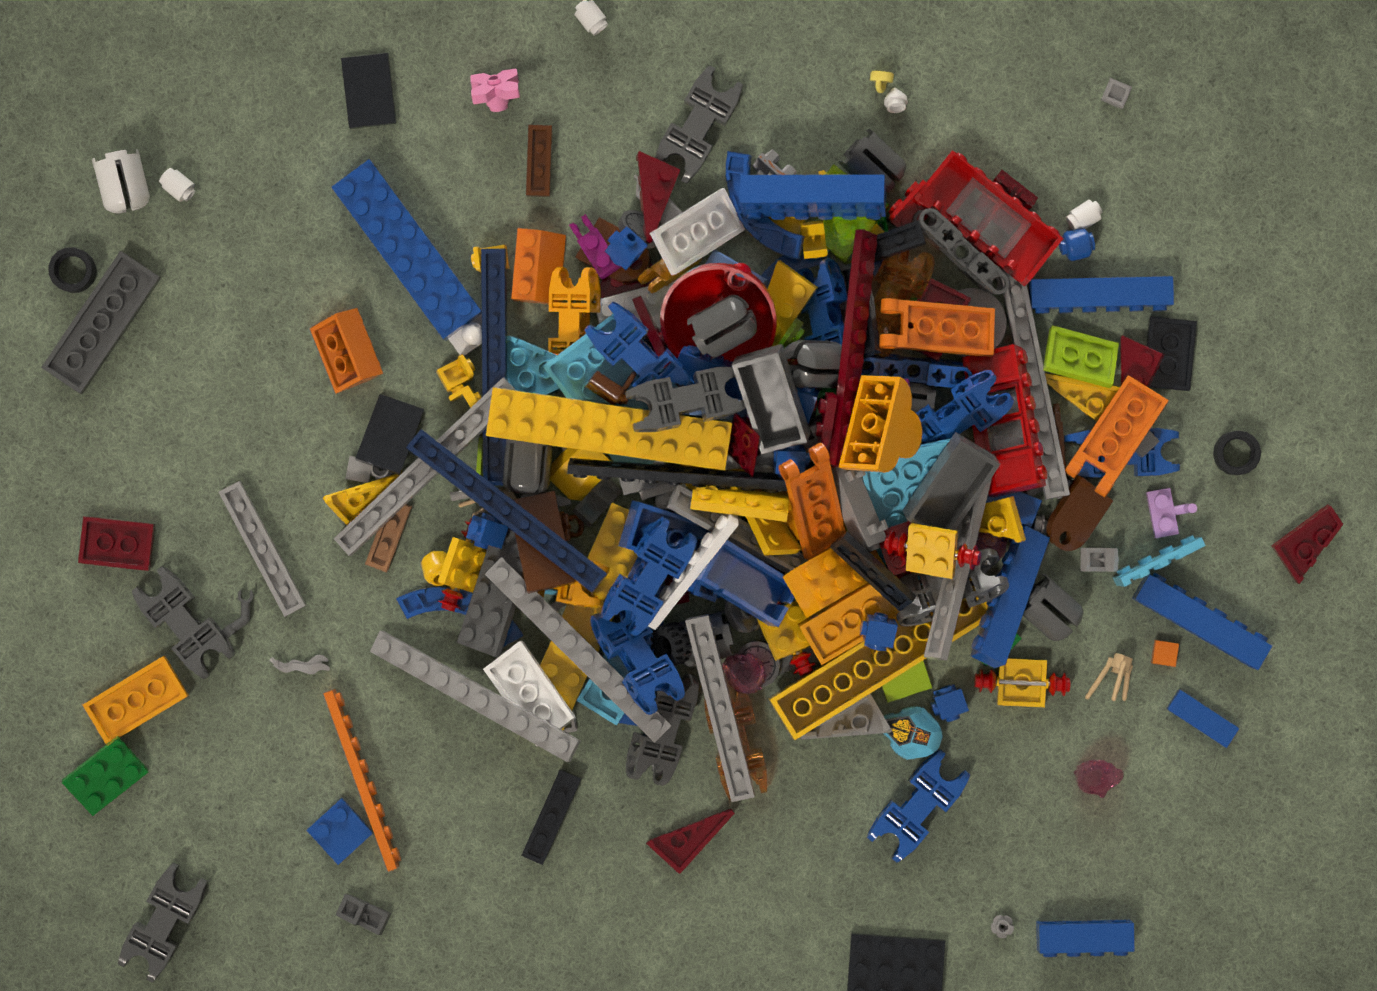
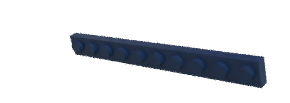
[481,249,507,486]
[406,429,608,593]

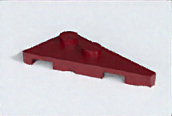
[636,151,680,244]
[632,296,673,368]
[1121,335,1165,388]
[646,808,735,874]

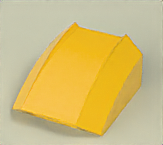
[550,448,610,501]

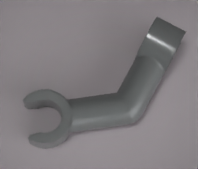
[221,590,254,639]

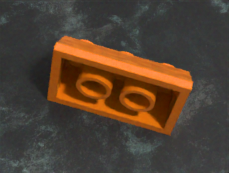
[511,228,566,304]
[310,308,383,394]

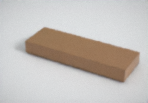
[365,504,412,572]

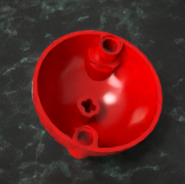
[660,263,777,362]

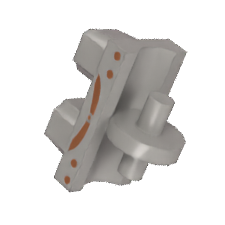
[752,149,797,175]

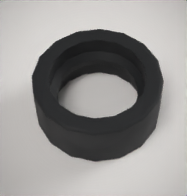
[48,247,97,293]
[1213,431,1261,476]

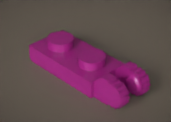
[569,214,621,280]

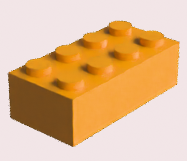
[783,548,886,618]

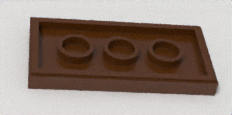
[513,491,575,594]

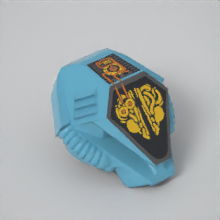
[883,706,943,760]

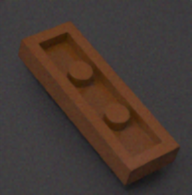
[526,125,552,197]

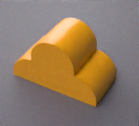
[839,375,922,473]

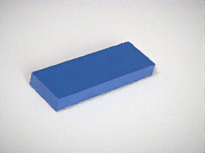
[1166,689,1239,748]

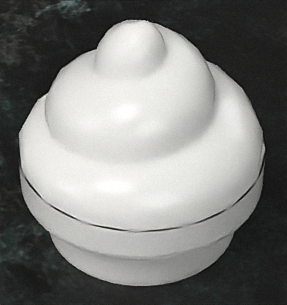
[884,88,908,113]

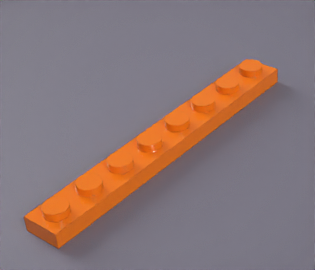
[323,689,401,872]

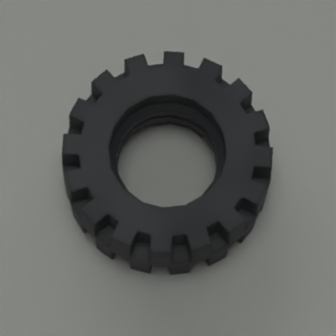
[650,622,692,667]

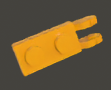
[638,258,702,294]

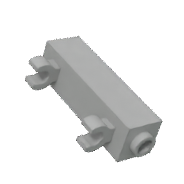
[832,467,888,552]

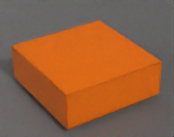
[1151,640,1179,667]

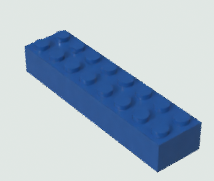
[332,159,482,341]

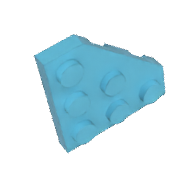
[507,336,560,395]

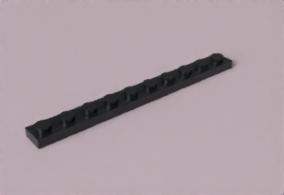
[567,458,808,493]

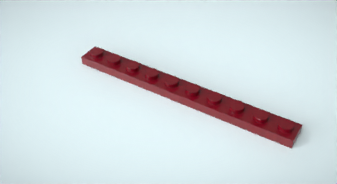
[829,229,877,469]

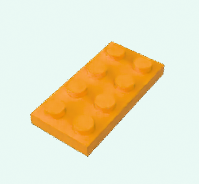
[798,583,900,665]
[83,656,189,744]

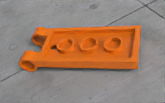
[879,298,995,357]
[1065,375,1169,497]
[779,443,846,561]

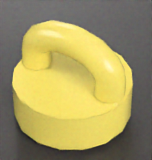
[870,71,894,93]

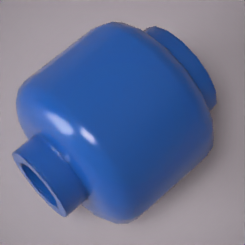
[1059,228,1095,261]

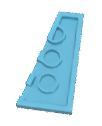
[1113,535,1206,587]

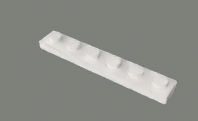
[648,514,738,630]

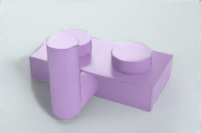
[1146,488,1197,538]

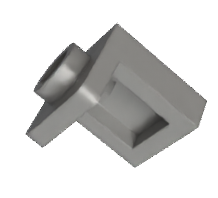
[1081,548,1119,572]

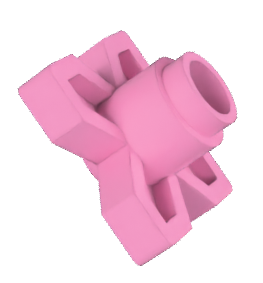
[470,69,520,112]

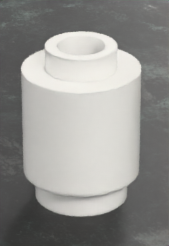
[574,0,608,36]
[159,168,195,202]
[1066,200,1103,230]

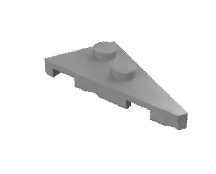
[801,694,892,739]

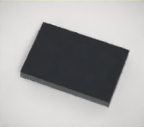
[341,53,396,129]
[1146,317,1197,392]
[355,394,424,475]

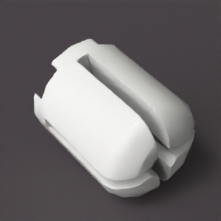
[92,149,150,214]

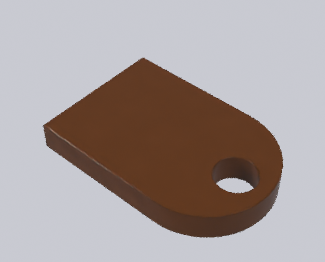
[575,217,651,284]
[1047,475,1113,551]

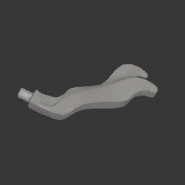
[269,654,330,674]

